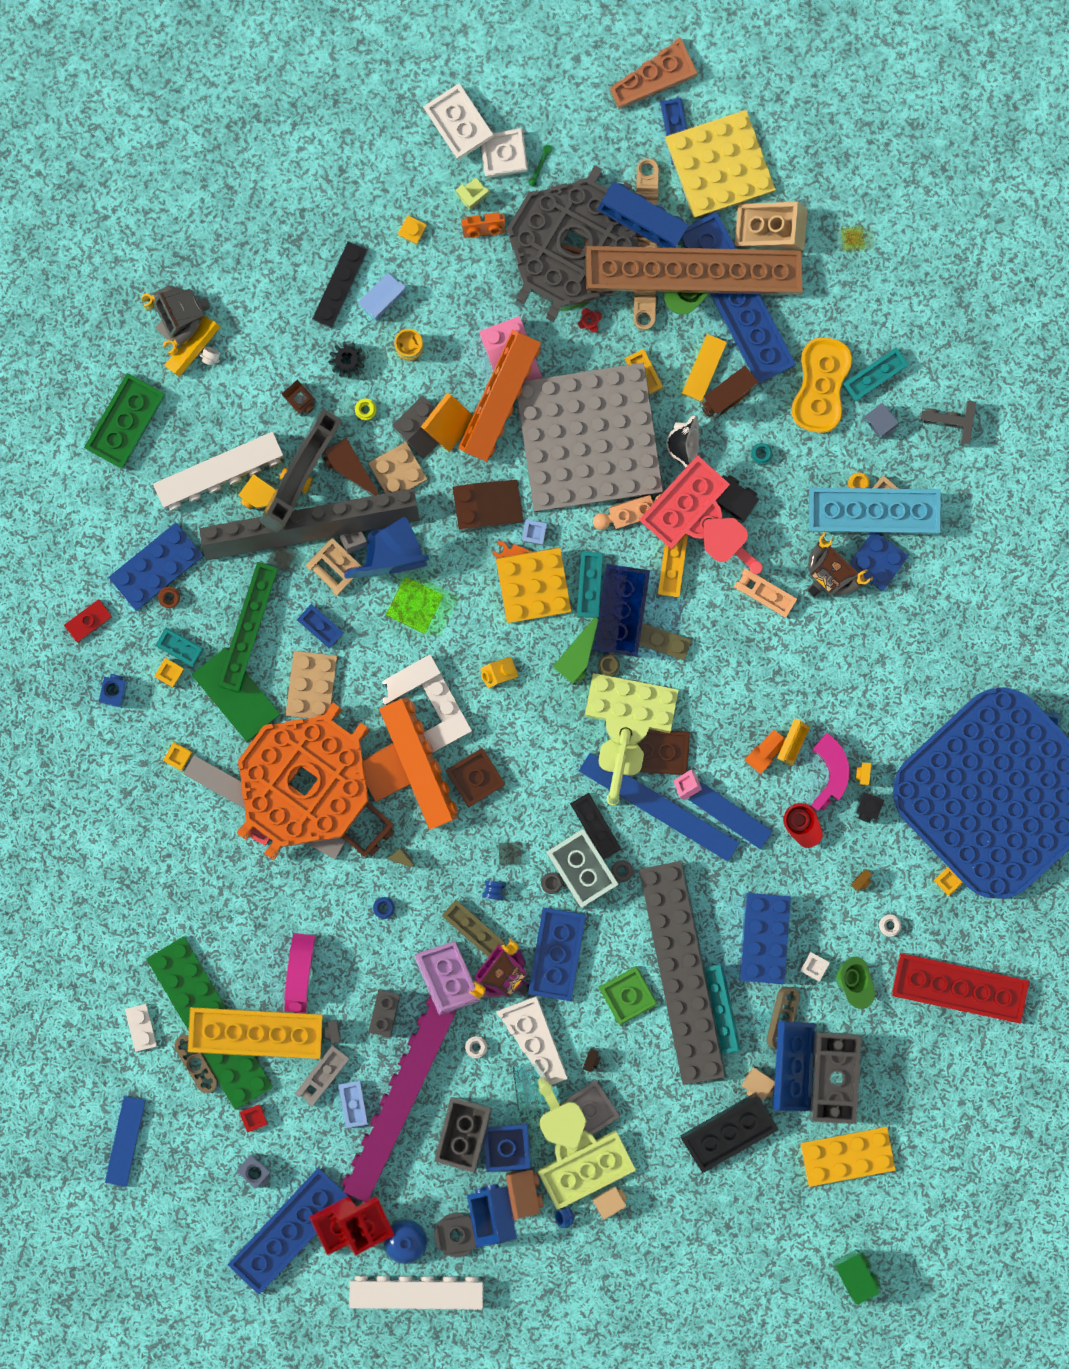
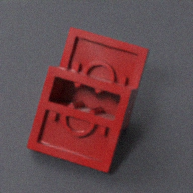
[309,1196,394,1256]

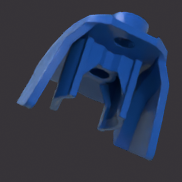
[344,517,429,579]

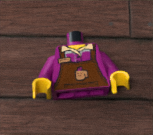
[469,938,529,998]

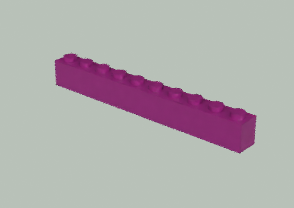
[342,995,458,1202]

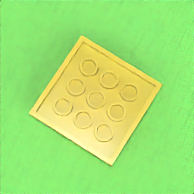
[665,110,775,219]

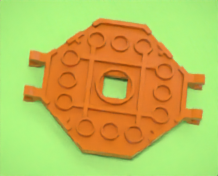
[237,703,370,860]

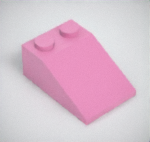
[479,316,542,381]

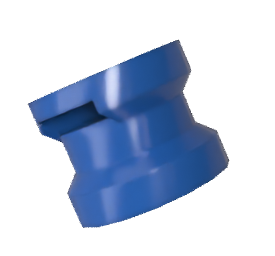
[482,880,506,901]

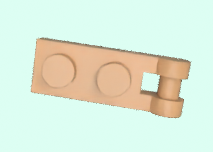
[734,568,797,618]

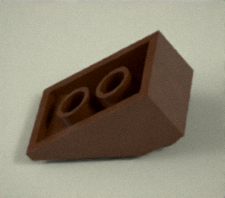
[452,479,524,532]

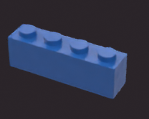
[597,181,688,248]

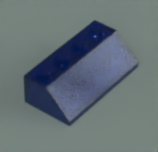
[594,564,650,657]

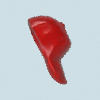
[783,803,823,848]

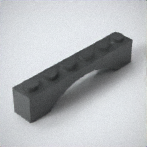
[259,409,342,533]

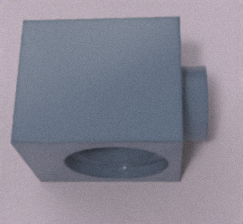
[864,402,899,438]
[236,1154,271,1189]

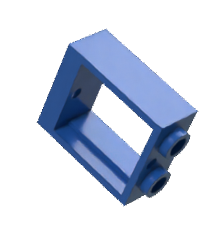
[467,1184,517,1248]

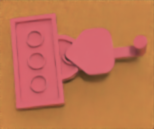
[639,455,763,574]

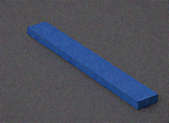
[579,753,739,862]

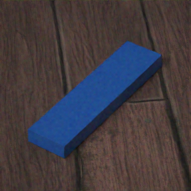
[688,782,773,849]
[105,1096,146,1187]

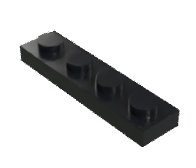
[312,241,368,329]

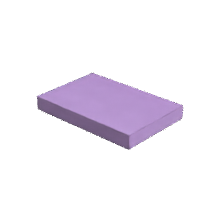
[414,941,480,1015]

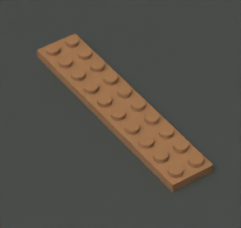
[586,246,803,295]

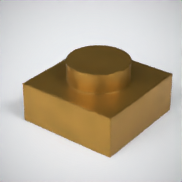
[850,869,873,891]

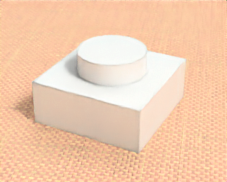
[800,952,830,982]

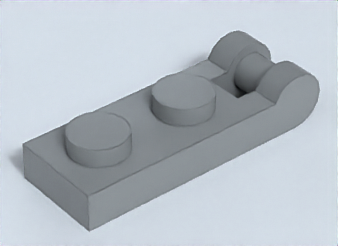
[295,1045,350,1107]

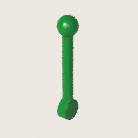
[529,145,552,187]

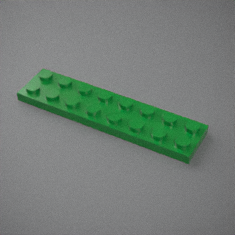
[146,936,273,1110]

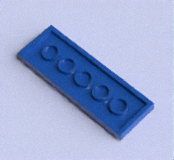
[227,1167,350,1295]

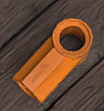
[744,730,785,775]

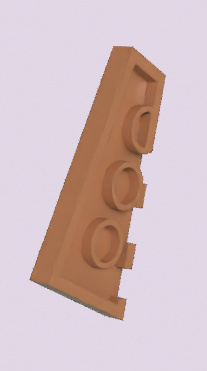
[610,37,698,110]

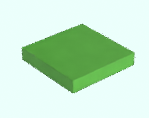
[598,966,658,1026]

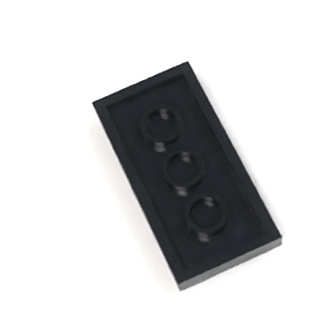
[680,1092,779,1173]

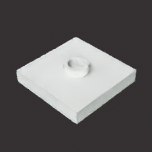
[481,128,528,178]

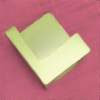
[456,178,490,211]

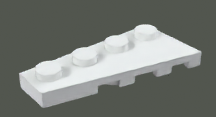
[496,996,568,1085]

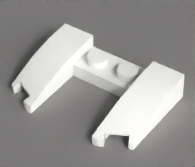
[383,655,472,753]

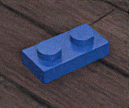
[297,604,344,649]

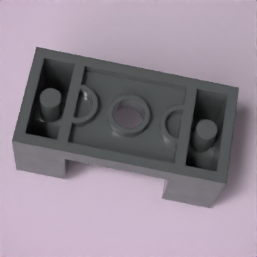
[809,1032,861,1124]

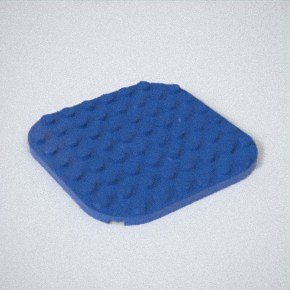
[893,687,1069,899]

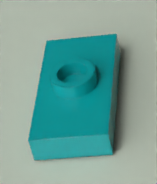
[155,627,204,668]

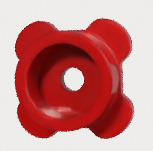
[578,308,602,333]

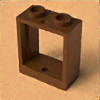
[701,366,758,420]
[343,802,395,858]

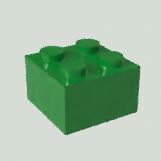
[833,1250,881,1306]

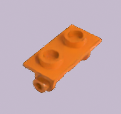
[461,212,506,238]

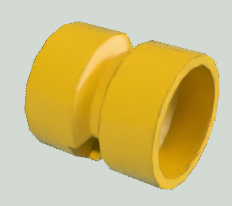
[394,329,423,361]

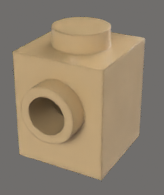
[741,1067,775,1100]
[592,1186,628,1220]

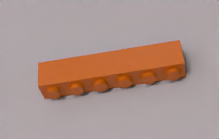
[458,329,541,462]
[379,697,458,830]

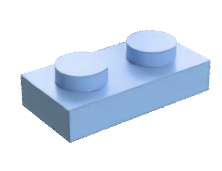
[338,1081,368,1128]

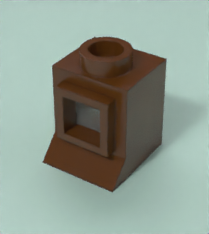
[282,379,316,416]

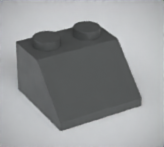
[392,395,439,459]

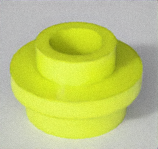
[355,399,377,420]

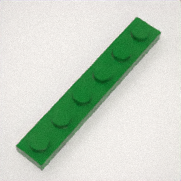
[217,562,278,692]

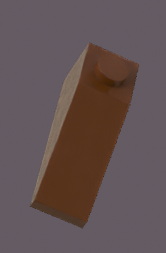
[323,438,379,496]

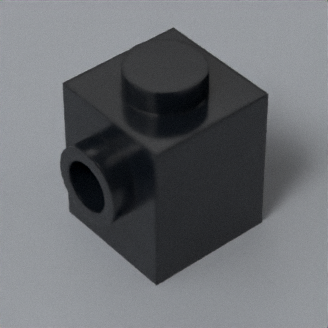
[854,792,884,823]

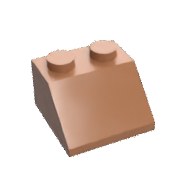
[506,1169,544,1220]

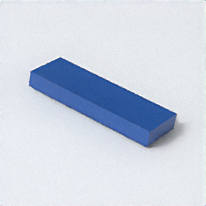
[660,97,687,165]

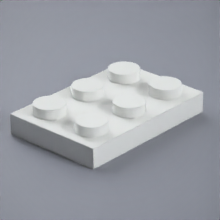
[423,84,494,160]

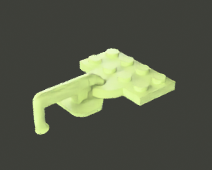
[585,673,678,805]
[537,1077,636,1210]

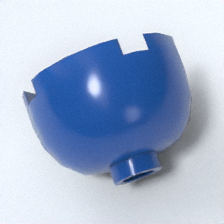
[383,1220,427,1264]

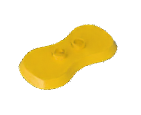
[792,337,852,433]

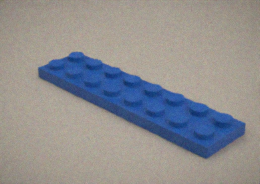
[681,212,796,385]

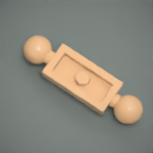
[593,493,662,530]

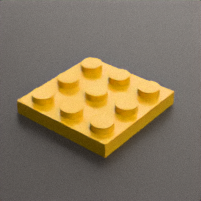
[496,547,571,623]

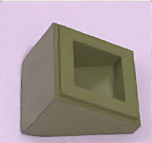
[388,848,415,867]

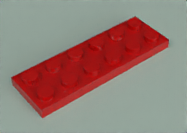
[891,953,1029,1024]

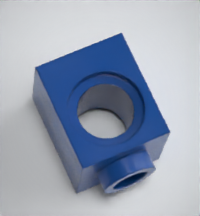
[98,674,128,708]

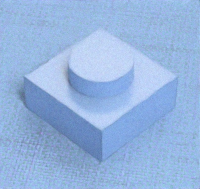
[522,519,547,545]

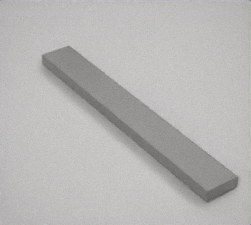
[183,755,346,860]

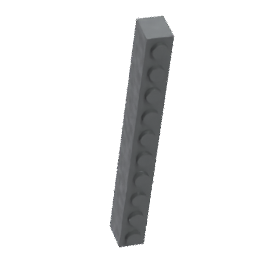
[199,488,420,561]

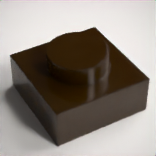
[583,1048,601,1072]

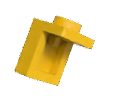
[480,657,519,688]

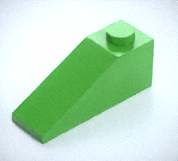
[553,617,598,685]

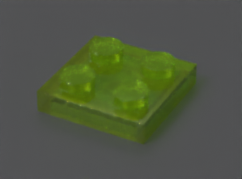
[386,576,444,635]

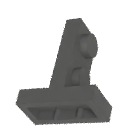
[919,400,976,447]

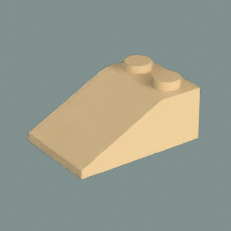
[735,202,808,251]

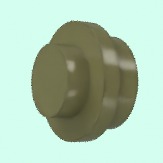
[598,655,620,676]

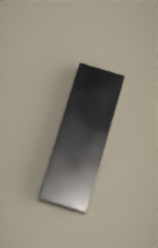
[570,793,621,860]

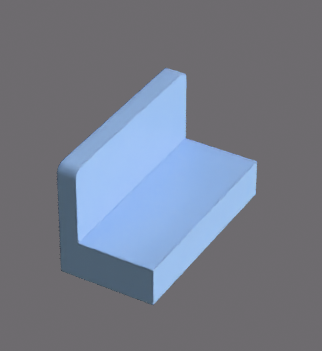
[359,273,407,321]

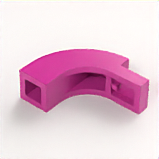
[810,733,849,812]
[284,933,315,1014]

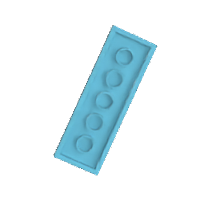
[809,488,941,534]

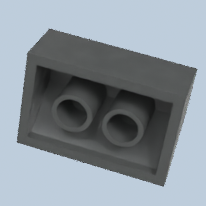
[434,1097,492,1173]

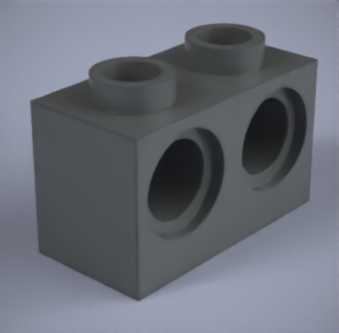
[368,989,401,1038]

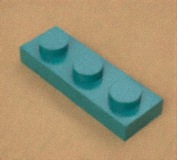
[843,347,909,402]
[577,551,603,618]

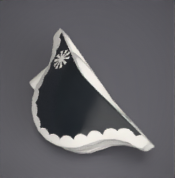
[666,416,699,468]

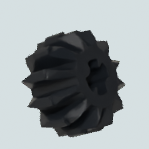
[329,341,366,379]

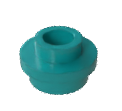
[751,443,773,465]

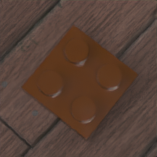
[445,747,506,808]

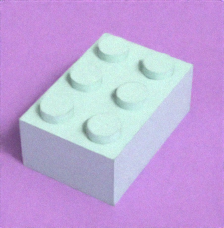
[546,829,618,908]

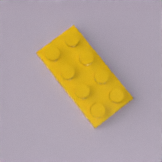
[800,1127,895,1187]

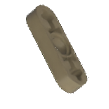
[767,986,800,1050]
[174,1035,217,1093]

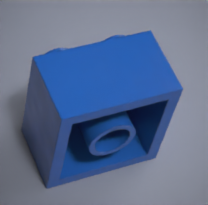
[484,1124,532,1172]

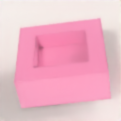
[673,770,702,800]

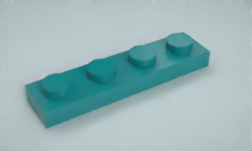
[704,964,741,1054]

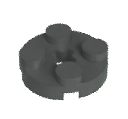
[434,1212,476,1257]

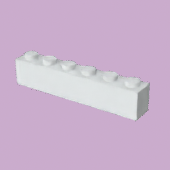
[153,432,284,511]
[349,1275,483,1309]

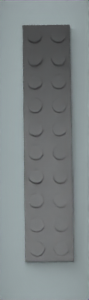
[639,860,726,1085]

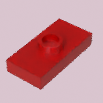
[64,599,112,643]

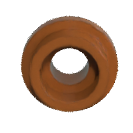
[158,586,180,608]

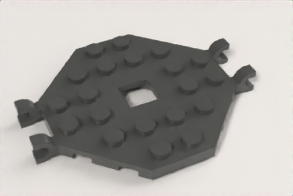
[507,165,639,323]

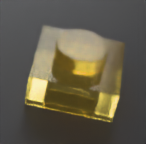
[840,226,865,251]

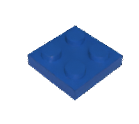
[849,533,909,592]

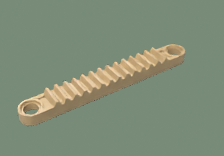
[633,158,659,331]

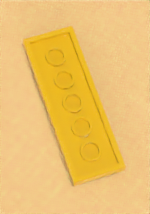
[188,1008,323,1059]

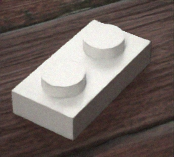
[125,1004,157,1052]

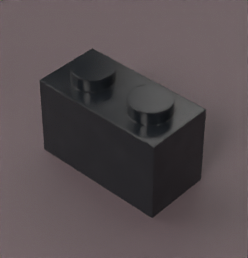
[716,475,759,523]

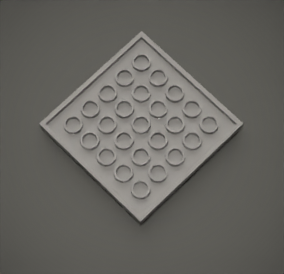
[518,363,663,512]

